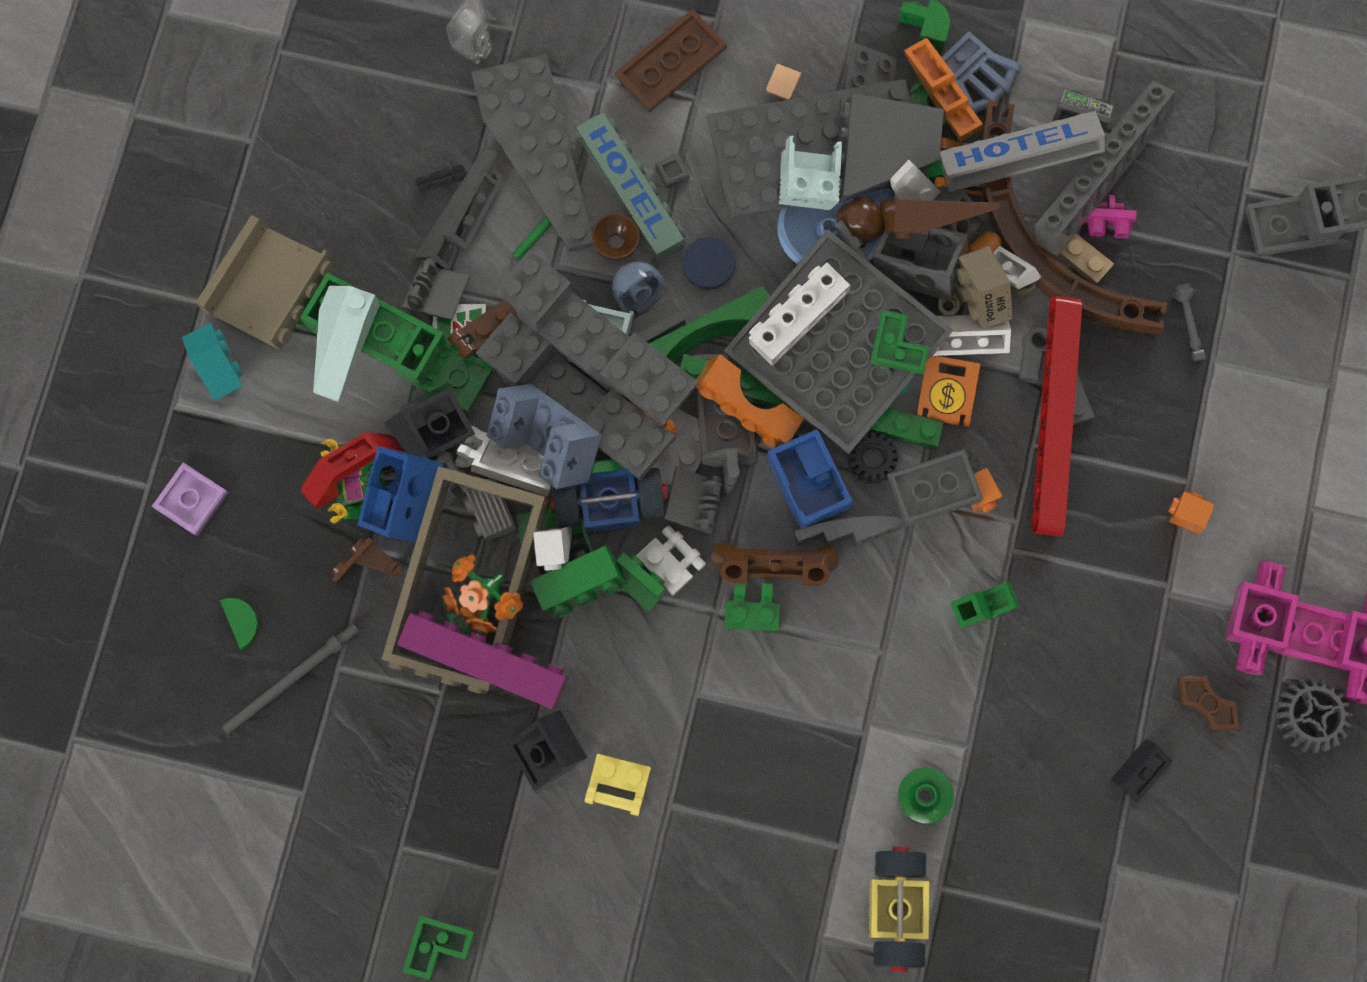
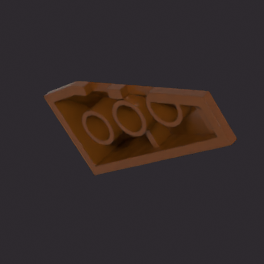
[880,199,1000,239]

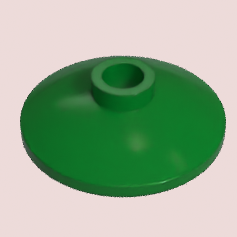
[898,767,954,824]

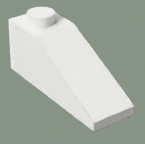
[533,527,572,570]

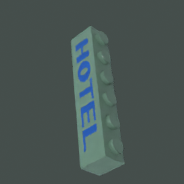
[576,112,686,263]

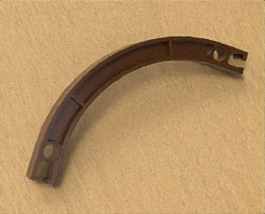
[981,101,1167,335]

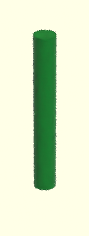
[511,216,552,261]

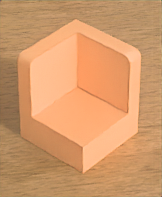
[766,64,801,101]

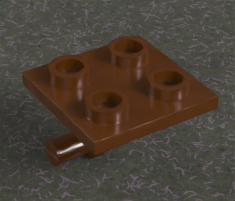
[332,537,403,585]

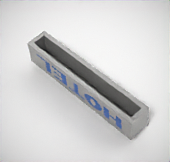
[939,111,1105,192]

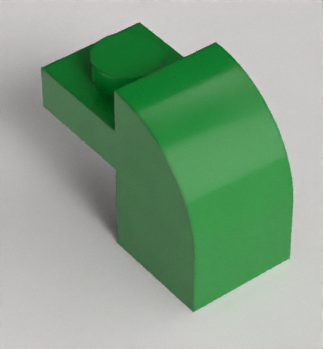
[898,0,950,53]
[950,581,1020,628]

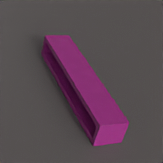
[397,611,569,709]

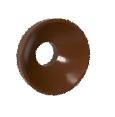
[592,213,640,261]

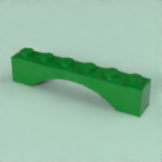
[650,286,770,364]

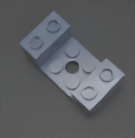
[486,383,601,489]

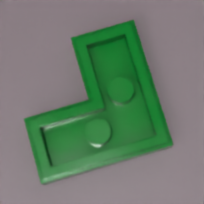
[870,310,930,375]

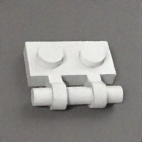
[636,525,706,596]

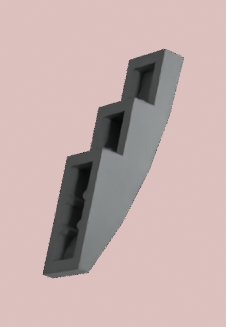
[793,516,906,547]

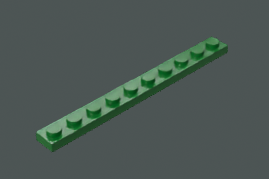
[680,354,943,450]

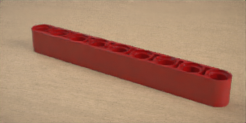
[1032,296,1082,536]

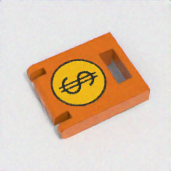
[916,356,980,427]

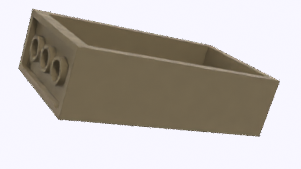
[382,466,550,694]

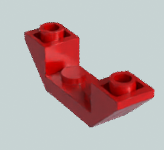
[301,432,406,509]

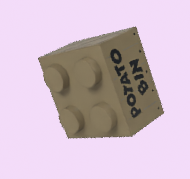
[956,246,1013,329]

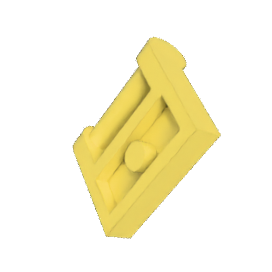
[585,754,651,816]

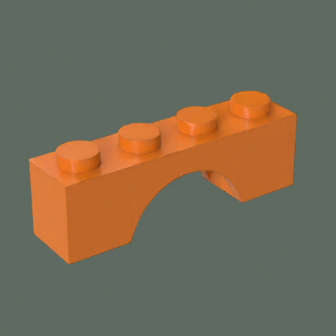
[696,354,803,448]

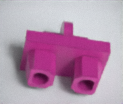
[1084,195,1137,239]

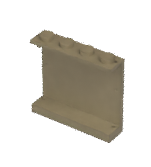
[195,215,336,351]

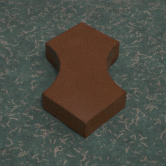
[1177,676,1240,732]

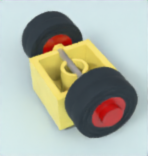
[869,847,929,972]

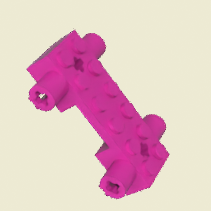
[1225,562,1367,704]

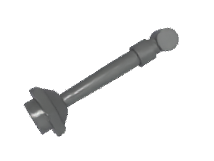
[1170,284,1205,361]

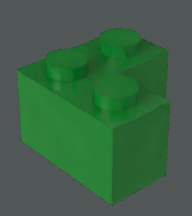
[402,916,478,980]

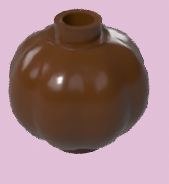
[836,196,885,248]

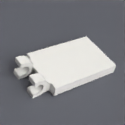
[455,426,552,497]

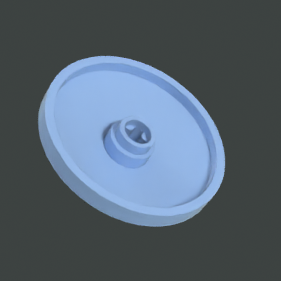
[777,194,883,264]

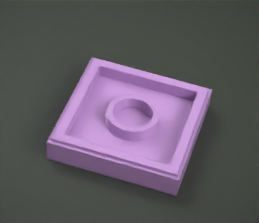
[152,463,228,537]

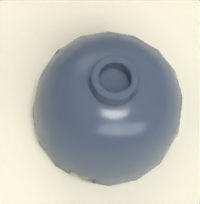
[611,261,666,314]

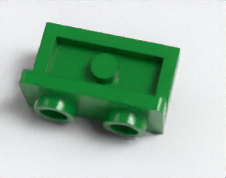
[616,552,667,611]

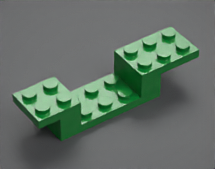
[297,272,494,414]

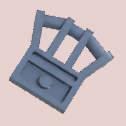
[942,31,1022,116]

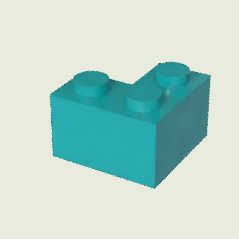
[182,323,244,401]

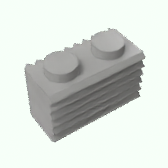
[463,478,517,542]

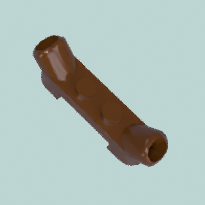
[711,541,839,586]

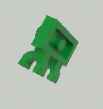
[724,583,780,632]

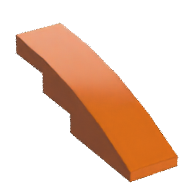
[904,38,983,142]

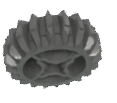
[1275,678,1353,753]

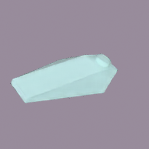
[313,286,380,402]

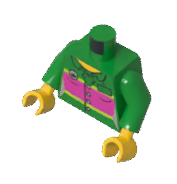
[321,439,396,523]

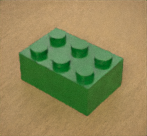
[530,546,627,618]

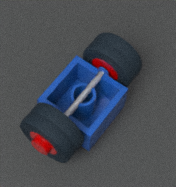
[549,468,668,534]

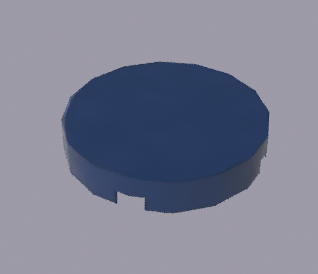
[683,237,735,290]

